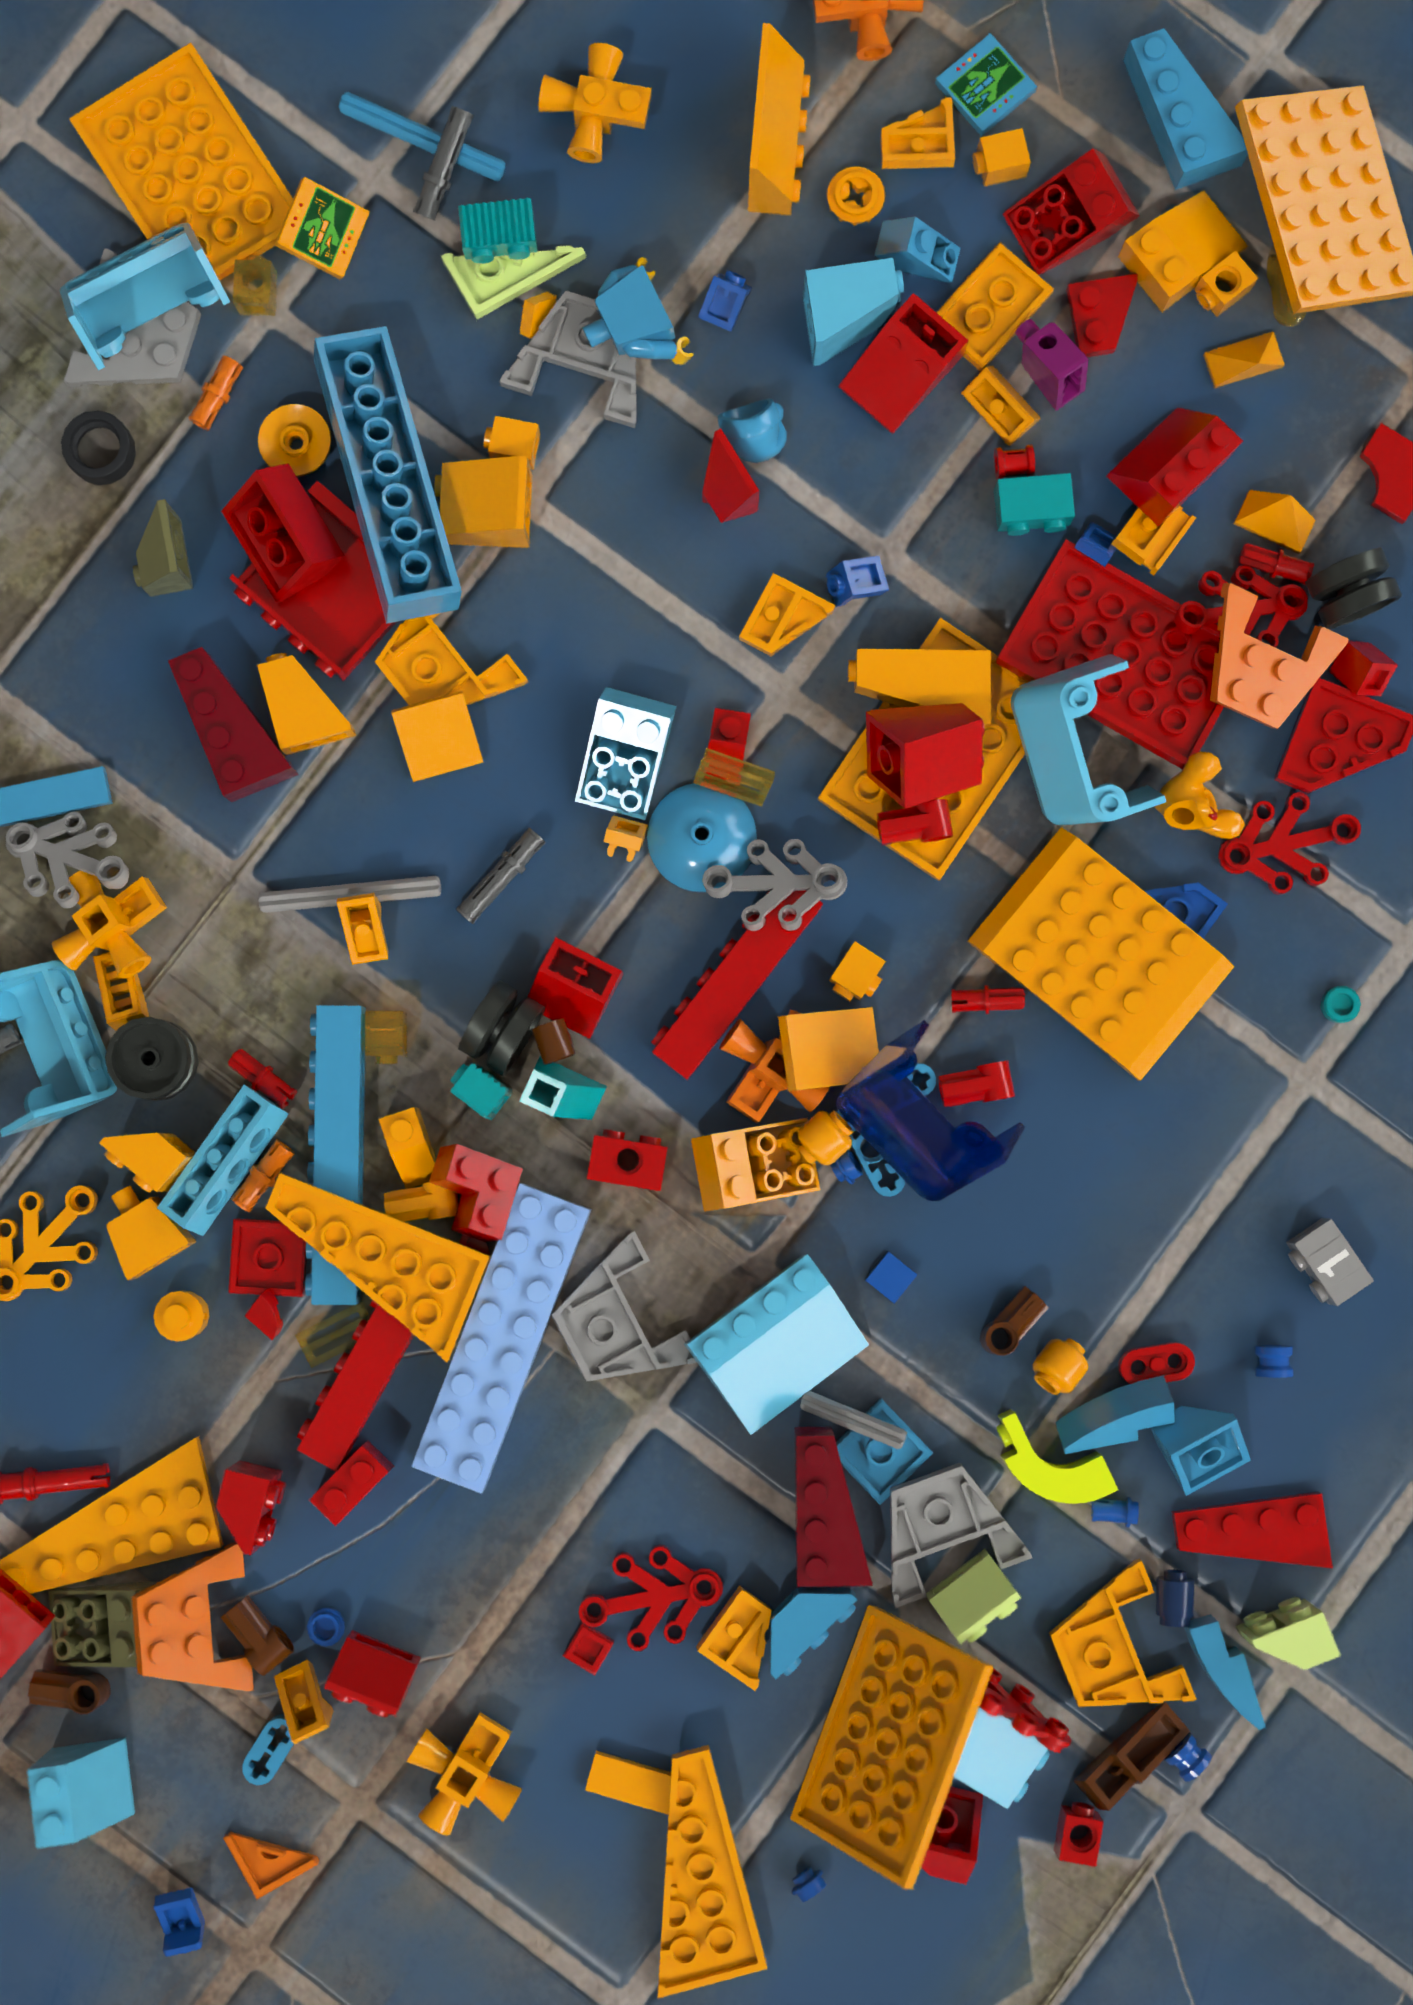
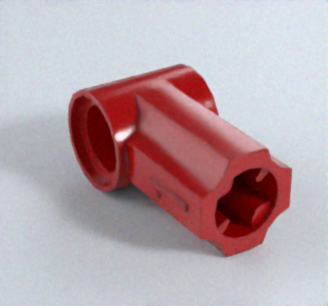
[876,799,953,846]
[938,1060,1015,1107]

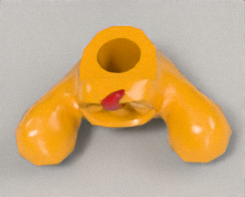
[1154,751,1244,839]

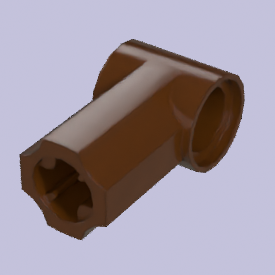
[532,1018,576,1065]
[980,1286,1049,1356]
[221,1595,295,1676]
[28,1669,111,1715]

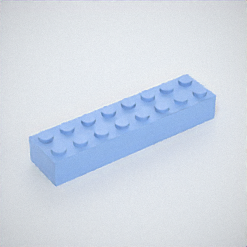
[411,1183,592,1494]

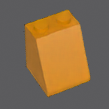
[435,456,532,548]

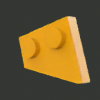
[880,97,955,169]
[696,1585,772,1691]

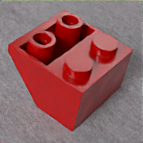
[527,937,624,1039]
[216,1460,286,1556]
[324,1630,421,1717]

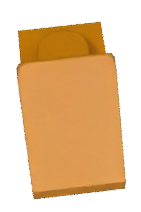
[337,893,389,965]
[274,1659,334,1744]

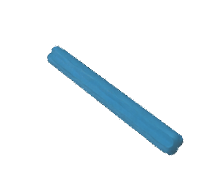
[339,92,506,181]

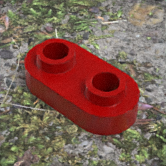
[1119,1342,1195,1384]

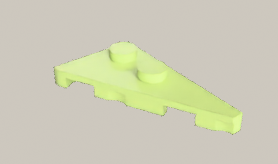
[441,246,586,320]

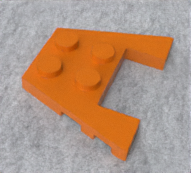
[1210,583,1349,729]
[132,1542,254,1691]

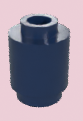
[1156,1569,1194,1627]

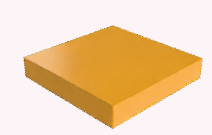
[391,690,483,782]

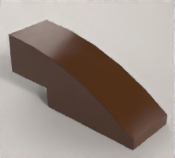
[1073,1702,1190,1811]

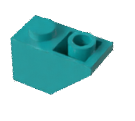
[519,1056,607,1120]

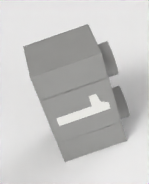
[1286,1218,1374,1306]

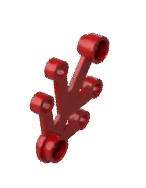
[1174,565,1308,648]
[1218,792,1361,895]
[579,1545,723,1651]
[979,1668,1072,1753]

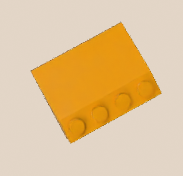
[748,23,810,215]

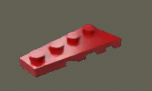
[1171,1492,1333,1569]

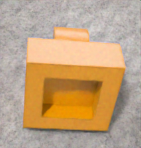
[604,815,648,862]

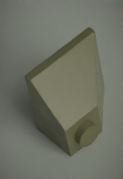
[133,499,193,597]

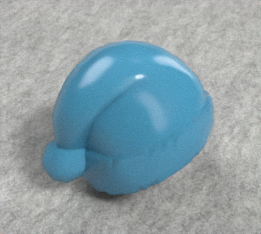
[718,398,787,463]

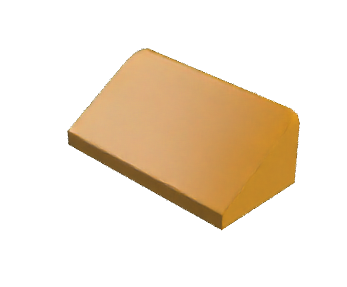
[961,366,1041,446]

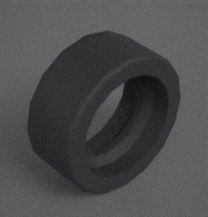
[61,410,136,485]

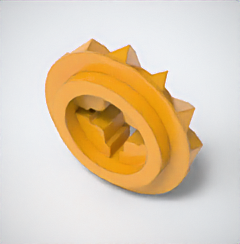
[827,167,885,226]

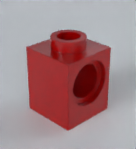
[1053,1802,1104,1867]

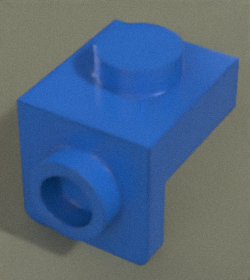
[154,1887,205,1957]

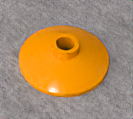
[258,404,331,476]

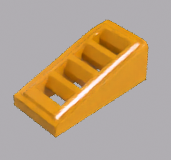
[93,952,149,1031]

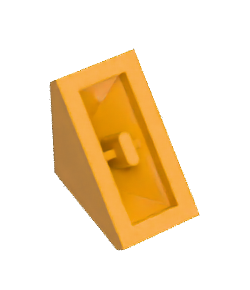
[1203,331,1285,388]
[1233,490,1316,554]

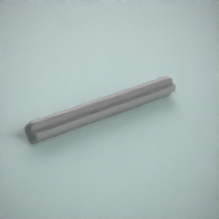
[258,876,441,913]

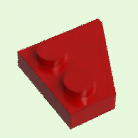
[1066,273,1138,357]

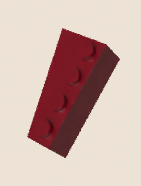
[168,647,299,803]
[795,1426,873,1587]

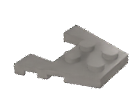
[64,248,201,387]
[500,291,637,428]
[551,1231,697,1381]
[890,1463,1032,1608]

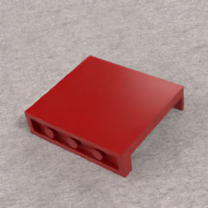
[229,480,397,681]

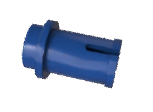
[1091,1497,1139,1528]

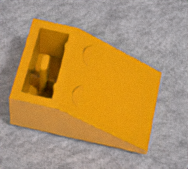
[691,1118,820,1212]

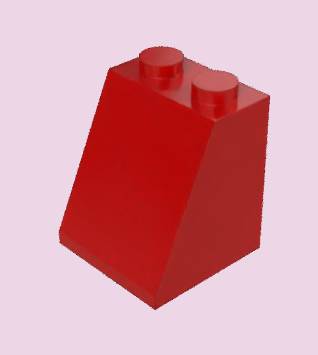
[866,703,985,809]

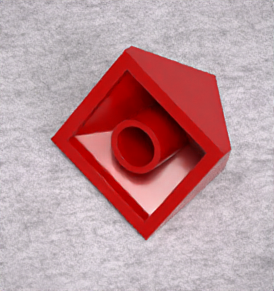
[702,428,759,523]

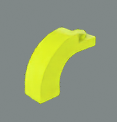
[996,1409,1118,1504]

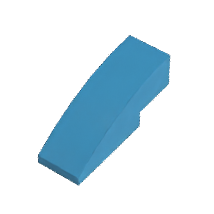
[1056,1375,1175,1454]
[1184,1614,1266,1730]

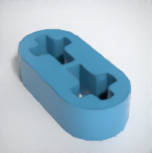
[242,1714,294,1785]

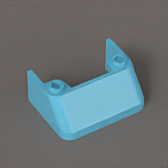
[60,223,230,371]
[1011,654,1166,825]
[0,960,117,1137]

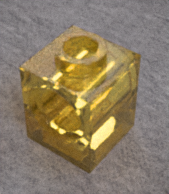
[233,256,277,316]
[365,1011,407,1064]

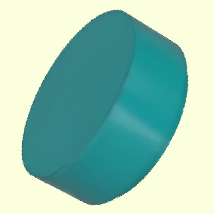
[1321,986,1361,1023]

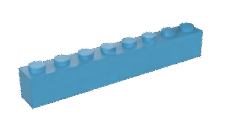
[305,1005,366,1305]

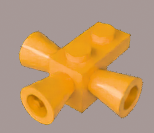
[538,43,652,163]
[52,871,167,979]
[406,1712,523,1836]

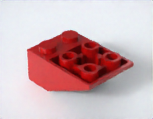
[1002,148,1140,275]
[838,293,969,434]

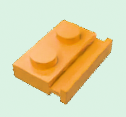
[1112,506,1196,576]

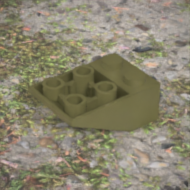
[49,1582,158,1667]

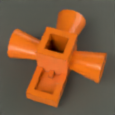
[813,0,923,61]
[719,1010,830,1123]

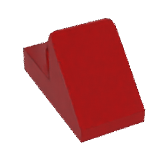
[703,708,751,787]

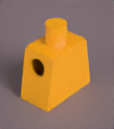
[106,1186,196,1280]

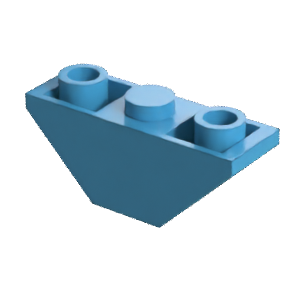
[770,1587,857,1679]

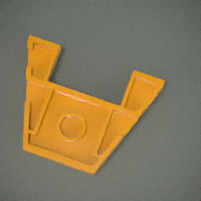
[375,596,528,705]
[1049,1558,1197,1707]

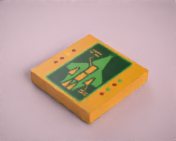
[275,176,370,279]

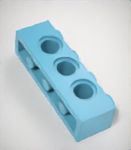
[157,1085,289,1236]

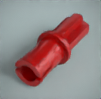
[1239,543,1314,585]
[951,985,1025,1014]
[228,1049,297,1109]

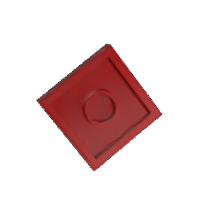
[228,1218,307,1297]

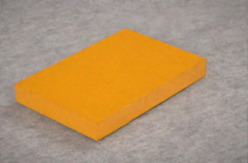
[937,242,1054,372]
[778,1007,883,1092]

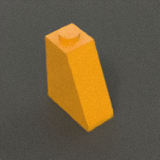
[257,653,356,755]

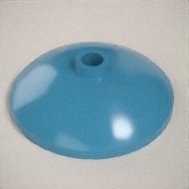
[647,783,757,892]

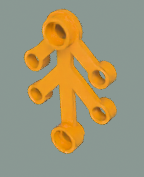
[0,1185,98,1301]

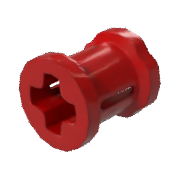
[994,444,1035,480]

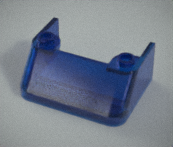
[837,1020,1025,1201]

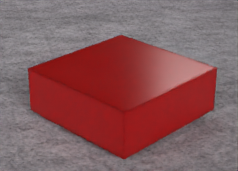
[563,1622,614,1676]

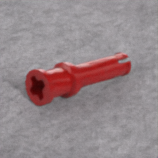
[0,1463,111,1504]

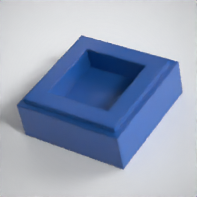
[1074,522,1117,567]
[865,1251,917,1304]

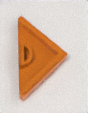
[223,1831,320,1900]

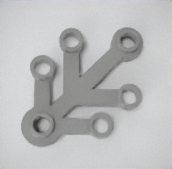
[6,812,129,908]
[702,839,848,931]

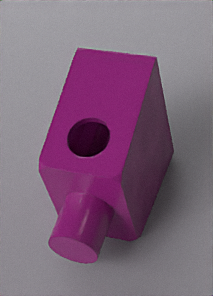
[1015,319,1089,411]

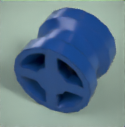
[1255,1345,1293,1378]
[1164,1732,1212,1782]

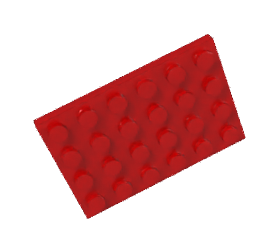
[995,539,1224,769]

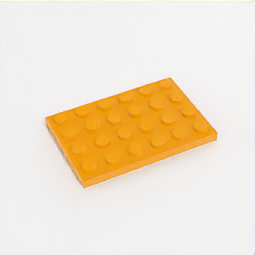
[69,42,293,301]
[1235,85,1413,314]
[817,617,1028,881]
[790,1605,994,1889]

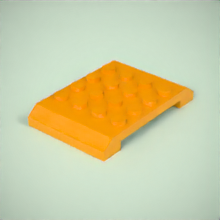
[967,827,1234,1081]

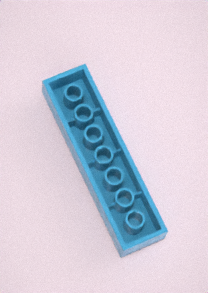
[314,326,462,624]

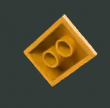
[1118,191,1248,312]

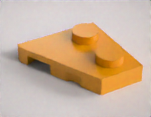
[739,573,835,656]

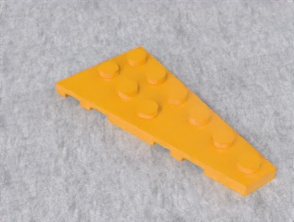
[266,1173,491,1363]
[0,1436,224,1594]
[658,1745,768,1998]

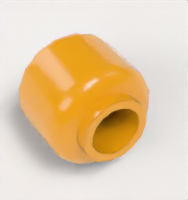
[798,1110,853,1166]
[1032,1338,1089,1395]

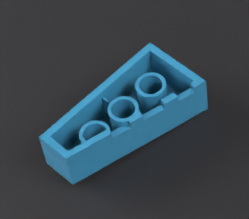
[1123,28,1248,190]

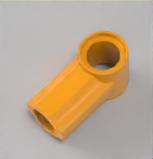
[383,1182,459,1222]

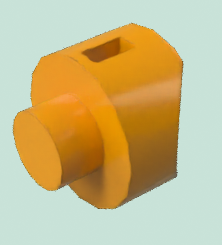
[153,1290,210,1342]

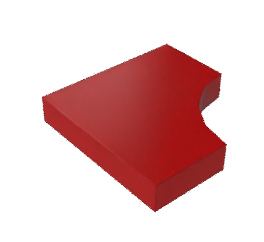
[1359,423,1413,524]

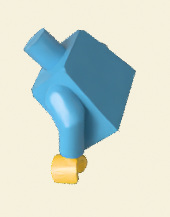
[582,257,694,365]

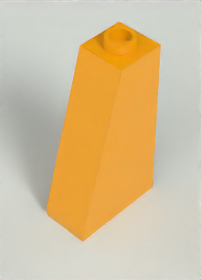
[848,649,991,730]

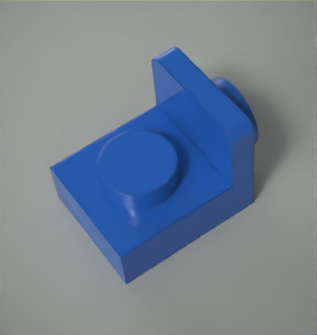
[698,270,752,332]
[826,555,889,607]

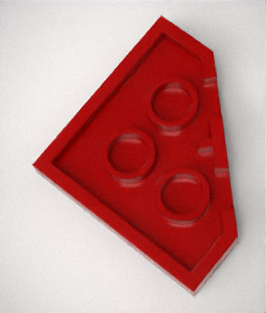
[1274,678,1413,794]

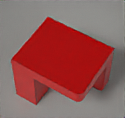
[1330,640,1398,696]

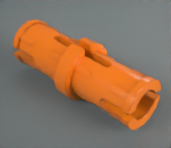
[188,355,244,431]
[231,1139,295,1212]

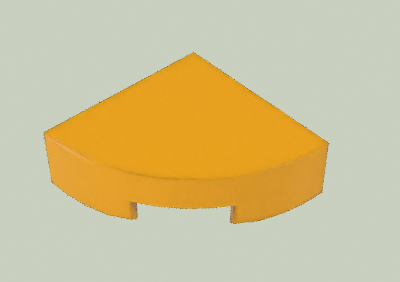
[520,291,557,339]

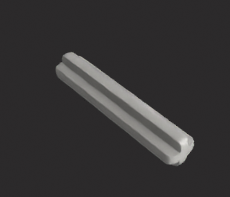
[800,1391,907,1449]

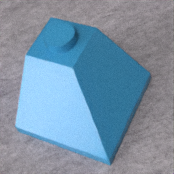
[1151,1406,1251,1496]

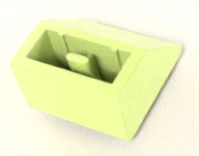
[926,1549,1021,1644]
[1236,1597,1340,1670]

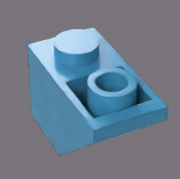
[874,217,960,283]

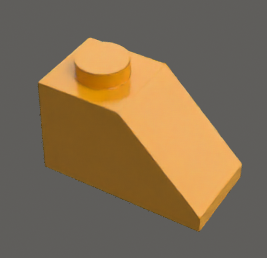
[379,1107,436,1189]

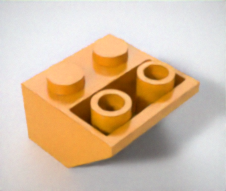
[99,1133,196,1193]

